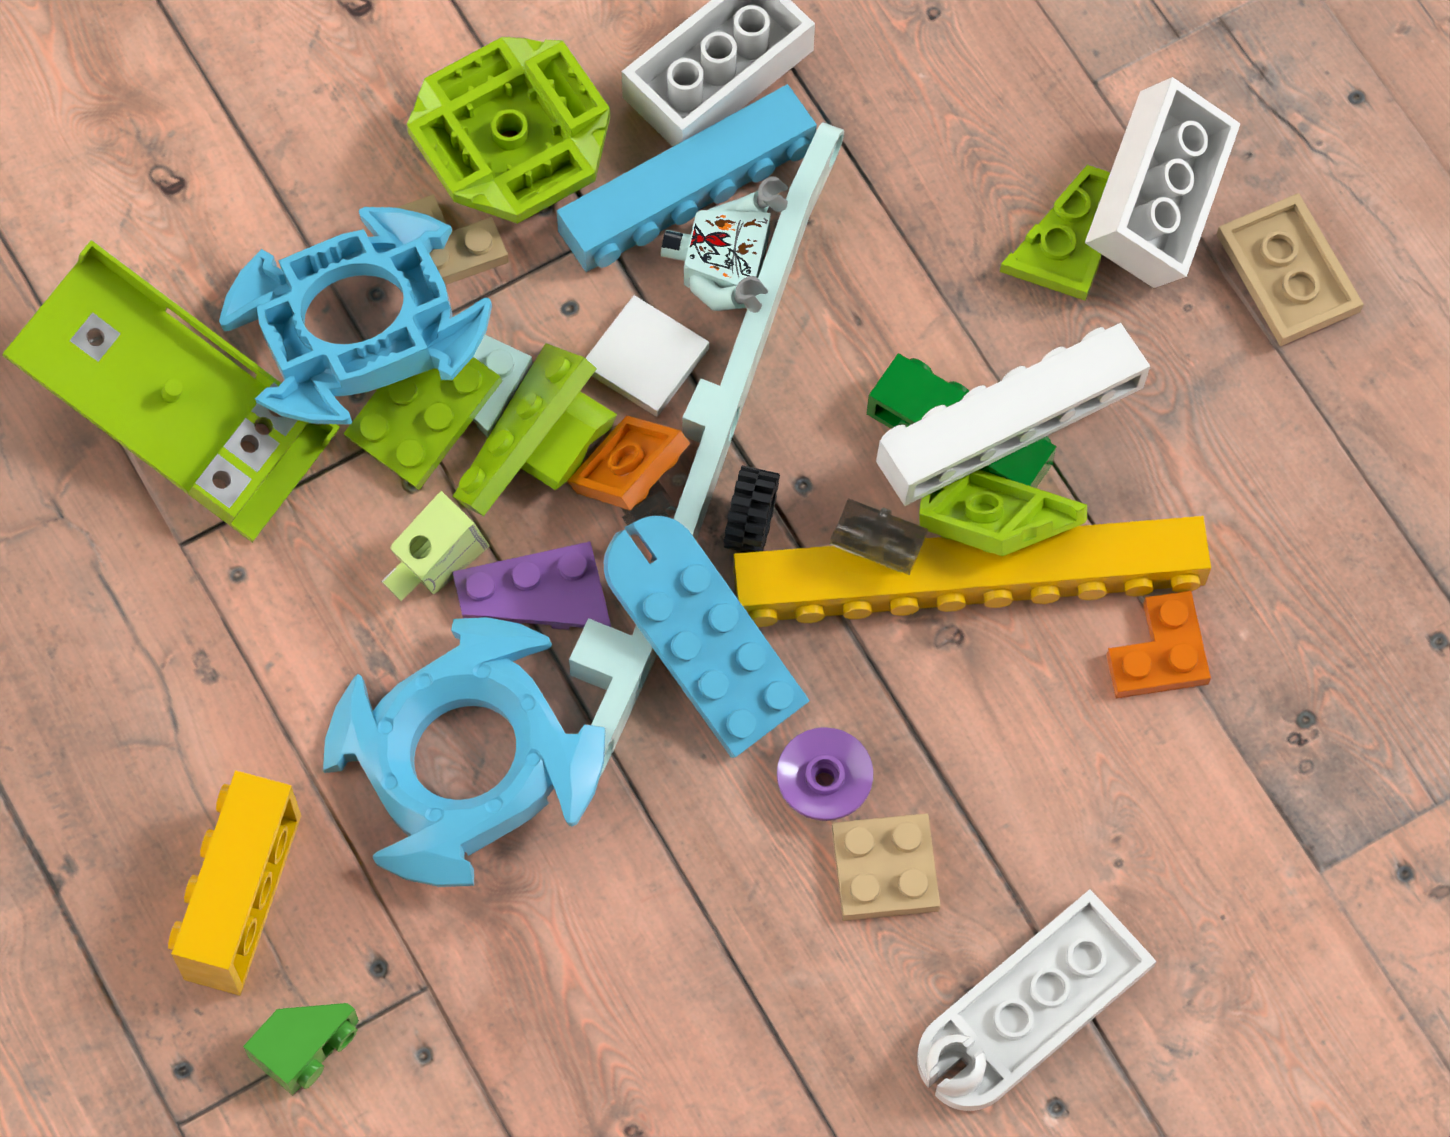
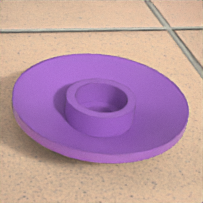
[777,727,873,821]

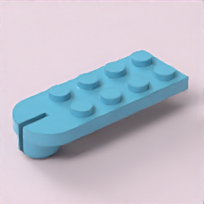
[604,516,810,758]

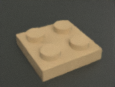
[832,813,940,921]

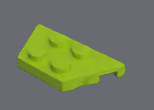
[919,470,1087,556]

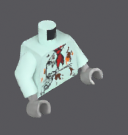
[661,177,788,313]

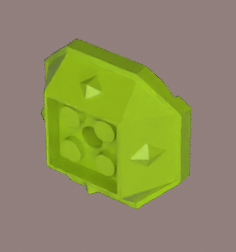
[407,37,610,224]

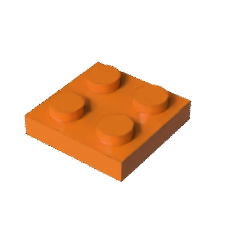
[568,415,690,510]

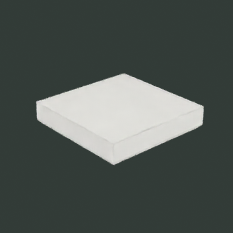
[586,295,709,417]

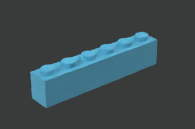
[556,84,817,272]

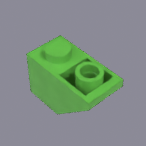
[243,1003,359,1096]

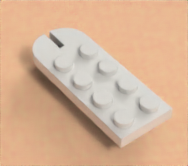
[917,889,1156,1111]

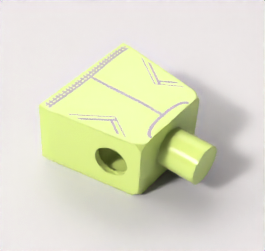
[381,491,489,601]

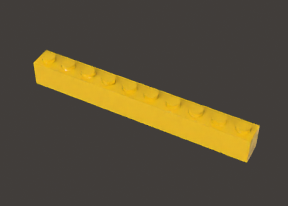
[733,516,1211,627]

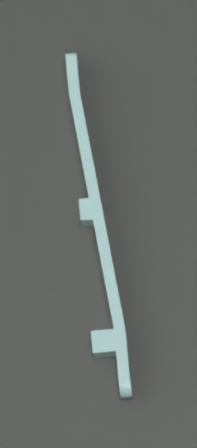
[569,122,844,777]

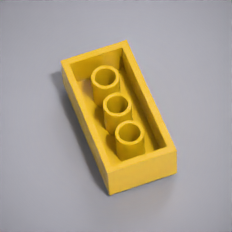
[168,770,301,996]

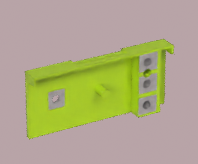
[2,240,340,543]

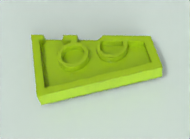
[1000,165,1110,301]

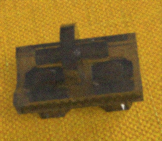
[830,498,928,575]

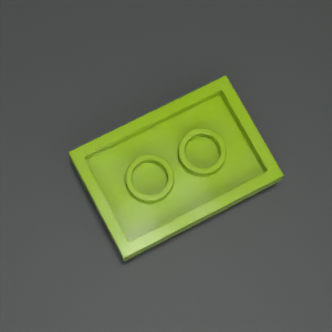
[343,357,503,490]

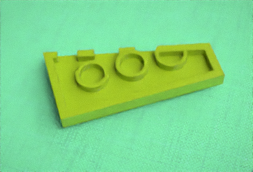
[452,343,597,516]

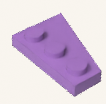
[453,541,611,630]

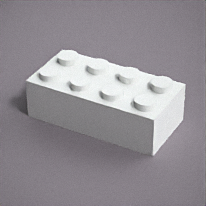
[622,0,815,147]
[1085,77,1240,288]

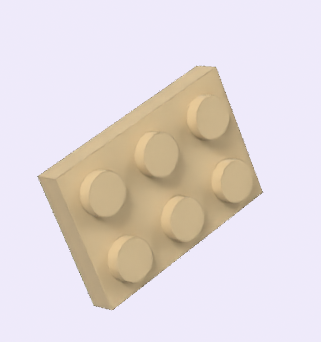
[1216,193,1364,346]

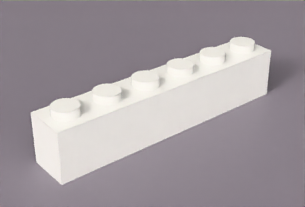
[876,323,1150,506]

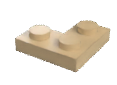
[396,194,509,285]

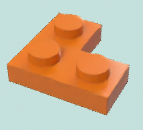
[1106,591,1211,699]

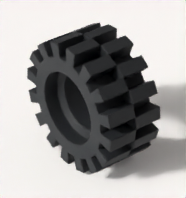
[724,465,780,553]

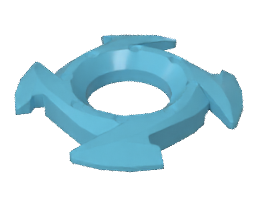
[219,207,492,425]
[323,617,605,887]

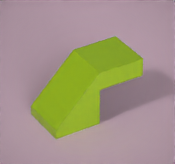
[521,391,617,490]

